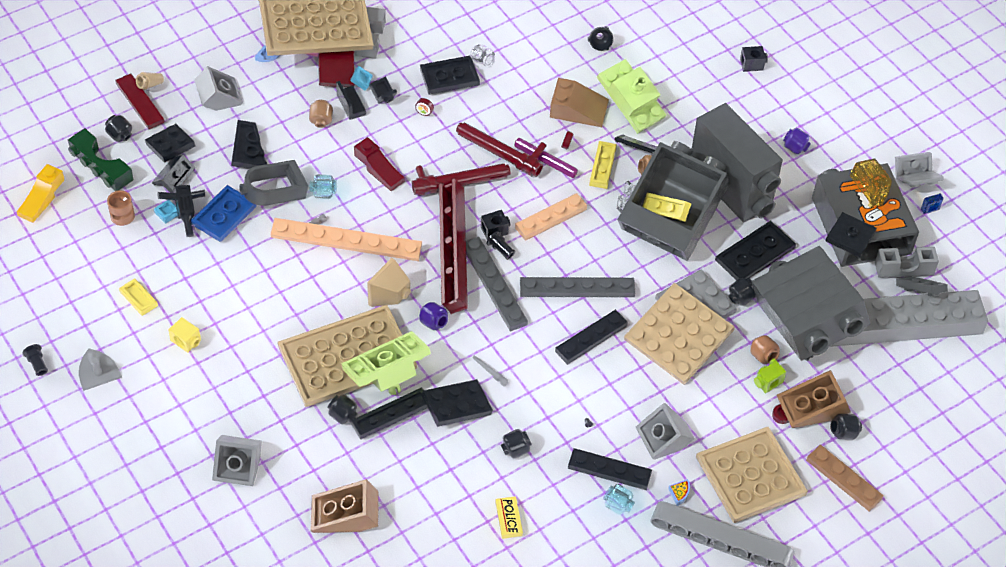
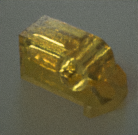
[849,158,892,208]

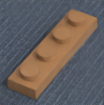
[806,444,884,512]

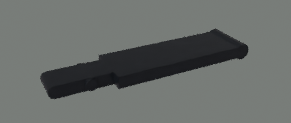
[614,134,657,154]

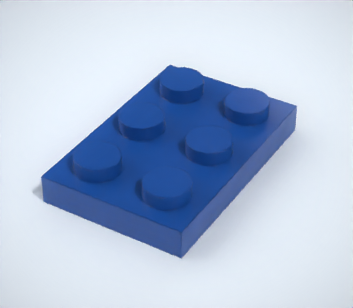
[191,185,257,242]

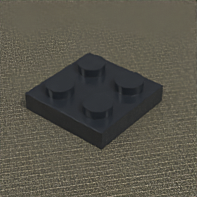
[145,123,195,163]

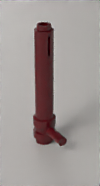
[456,122,547,177]
[411,163,511,196]

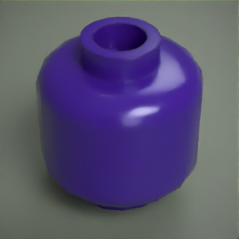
[783,128,811,154]
[419,302,448,330]

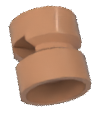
[107,190,135,226]

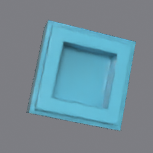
[351,66,373,91]
[154,200,178,224]

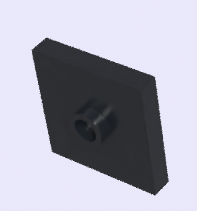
[825,212,877,258]

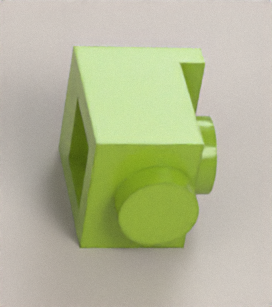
[754,358,786,394]

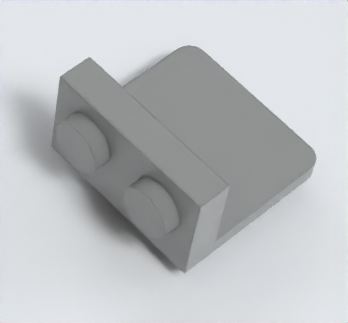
[895,152,944,187]

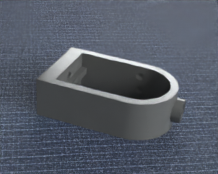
[239,160,308,206]

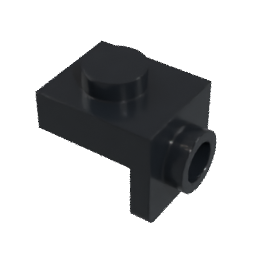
[369,76,397,104]

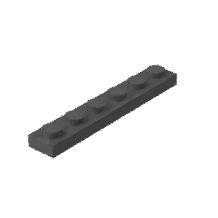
[466,236,528,332]
[520,277,635,297]

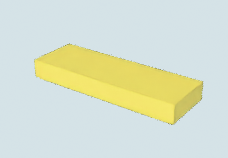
[589,141,617,189]
[642,193,691,222]

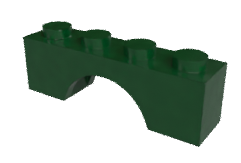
[67,128,134,191]

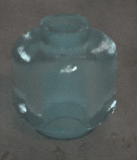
[309,174,337,199]
[603,484,635,515]

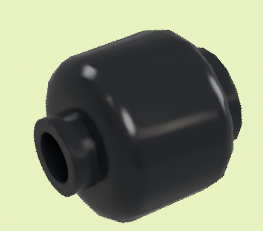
[105,115,132,142]
[728,277,756,306]
[327,394,358,424]
[830,414,862,440]
[501,429,532,459]

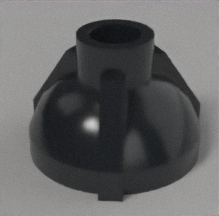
[587,26,613,51]

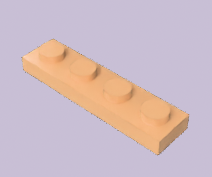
[515,193,587,241]

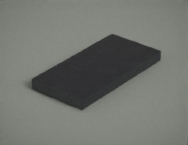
[715,220,796,280]

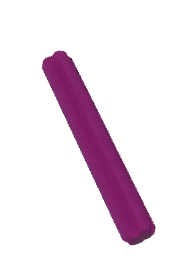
[514,138,578,178]

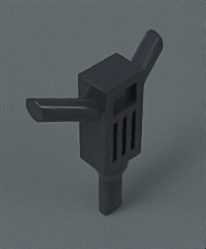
[157,185,205,237]

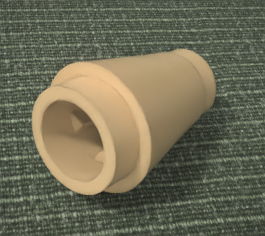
[136,72,164,90]

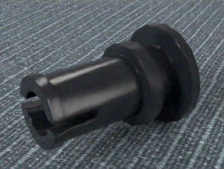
[486,231,515,260]
[22,344,48,376]

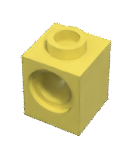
[168,317,201,353]

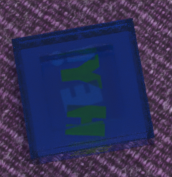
[921,193,944,214]

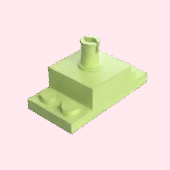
[597,59,666,134]
[341,331,431,395]

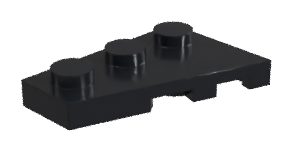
[231,120,267,169]

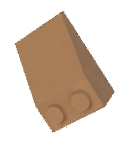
[550,78,609,127]
[776,370,851,428]
[311,479,378,533]

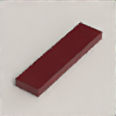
[115,73,165,130]

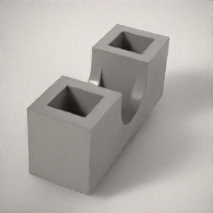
[355,7,386,59]
[875,247,939,278]

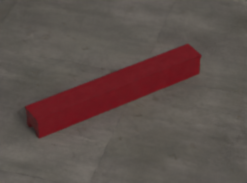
[439,179,468,314]

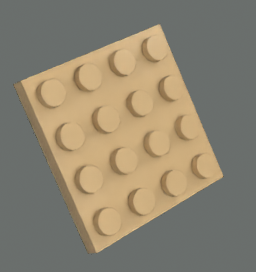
[624,283,735,385]
[696,427,808,523]

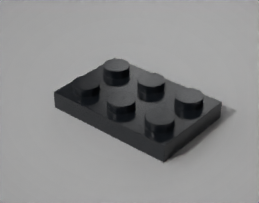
[420,55,480,95]
[422,379,493,427]

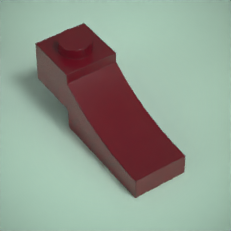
[354,137,405,191]

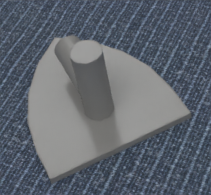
[79,348,122,391]

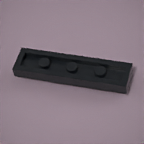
[555,309,628,365]
[351,387,428,440]
[568,448,652,491]

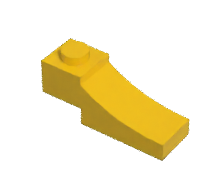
[16,164,65,223]

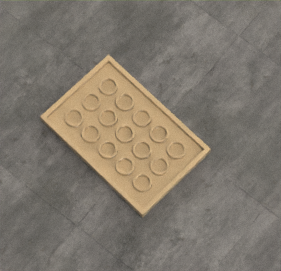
[258,0,373,56]
[277,305,417,408]

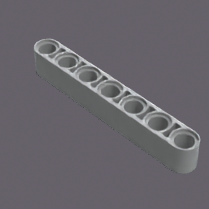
[650,501,794,567]

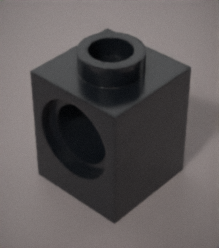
[740,46,768,72]
[480,209,511,240]

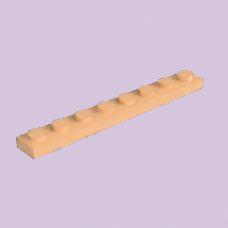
[270,218,422,261]

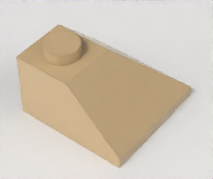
[367,258,411,307]

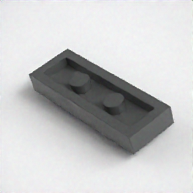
[896,276,948,296]

